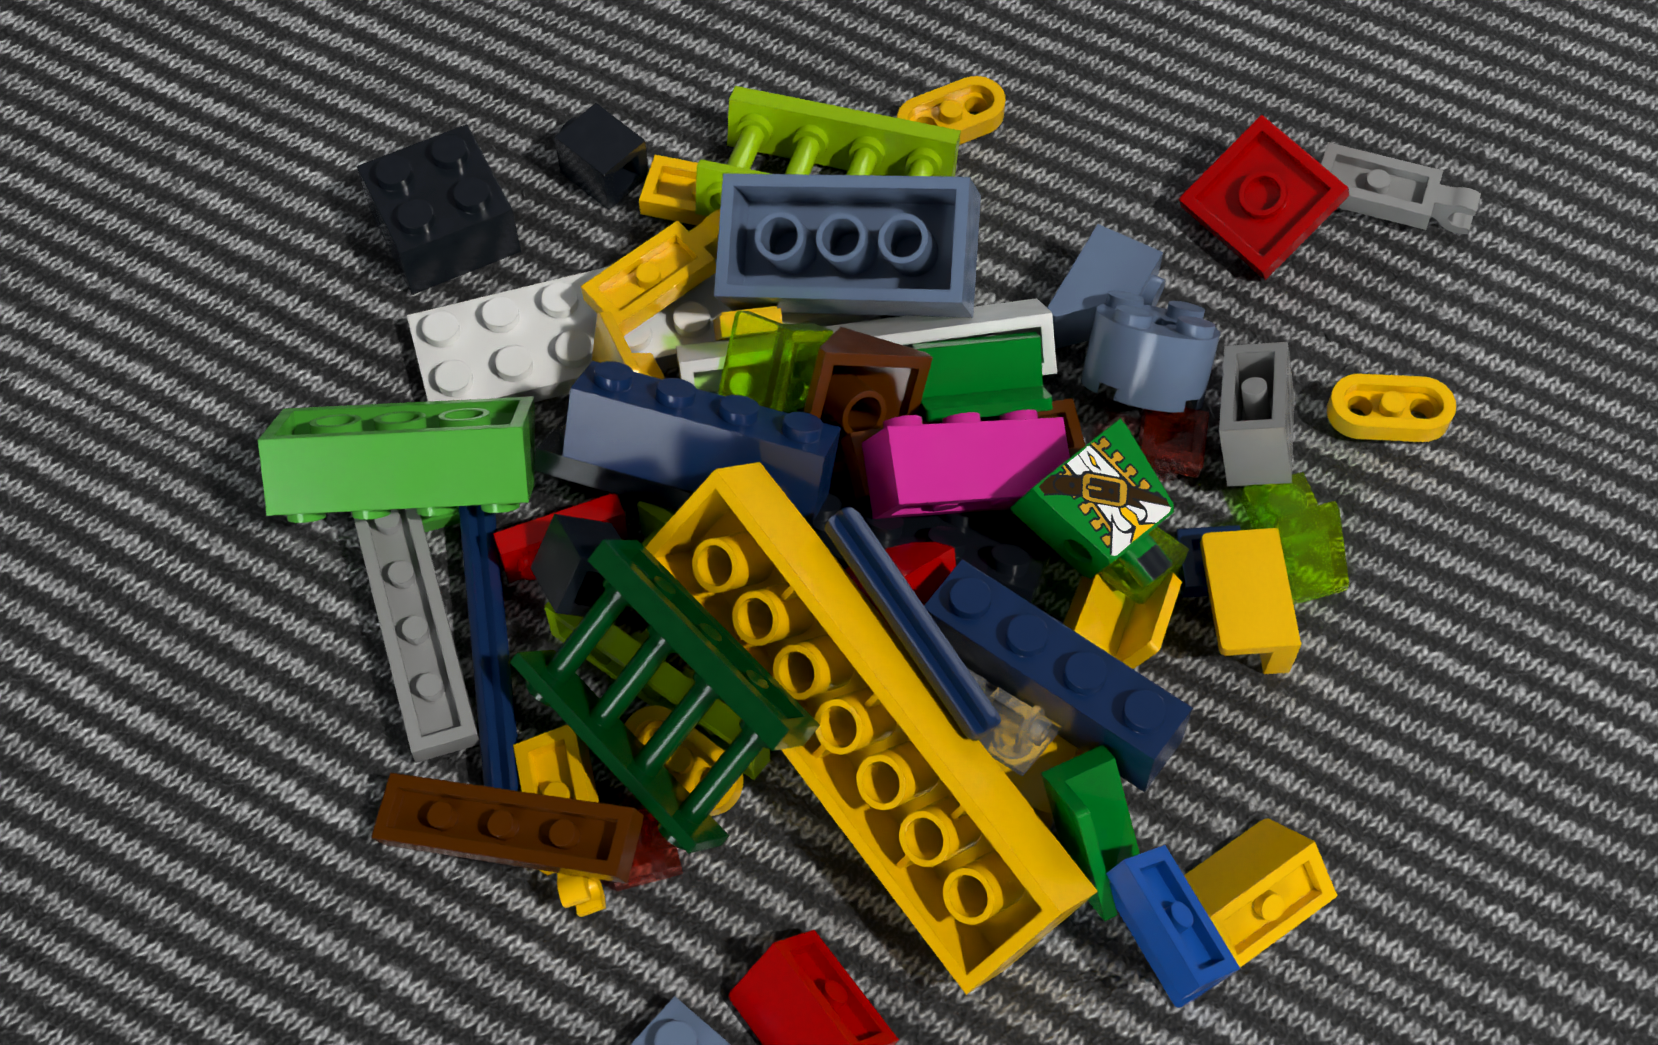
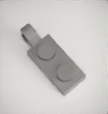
[1321,142,1481,234]

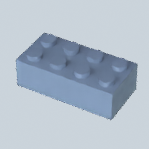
[714,173,981,318]

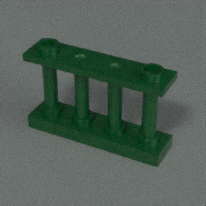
[510,540,820,854]

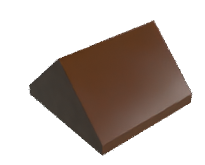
[803,327,933,474]

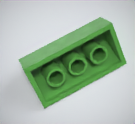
[258,396,535,523]

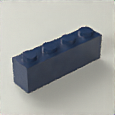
[562,361,841,525]
[924,559,1193,793]

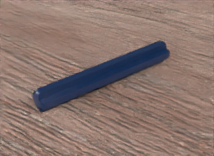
[824,506,1001,741]

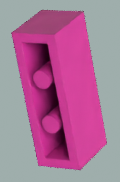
[862,409,1070,519]

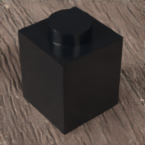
[554,103,649,210]
[530,514,622,617]

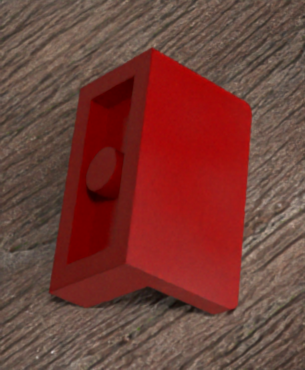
[729,930,899,1045]

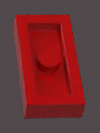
[493,493,629,583]

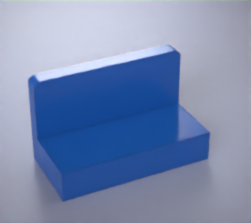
[1106,845,1241,1008]

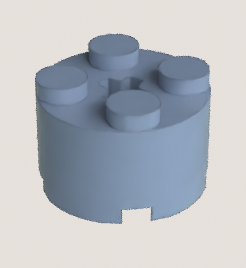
[1081,291,1220,412]

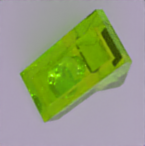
[1241,472,1349,605]

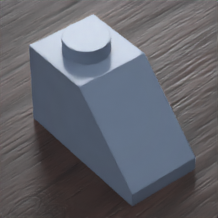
[1047,224,1166,349]

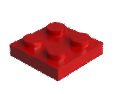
[1178,114,1350,280]

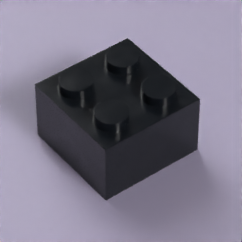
[357,124,521,295]

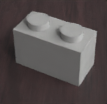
[1219,342,1294,486]

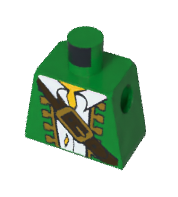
[1010,418,1174,589]

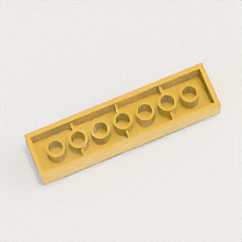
[645,462,1098,995]

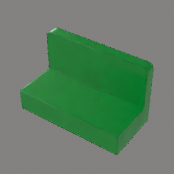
[912,332,1053,422]
[1041,745,1140,921]

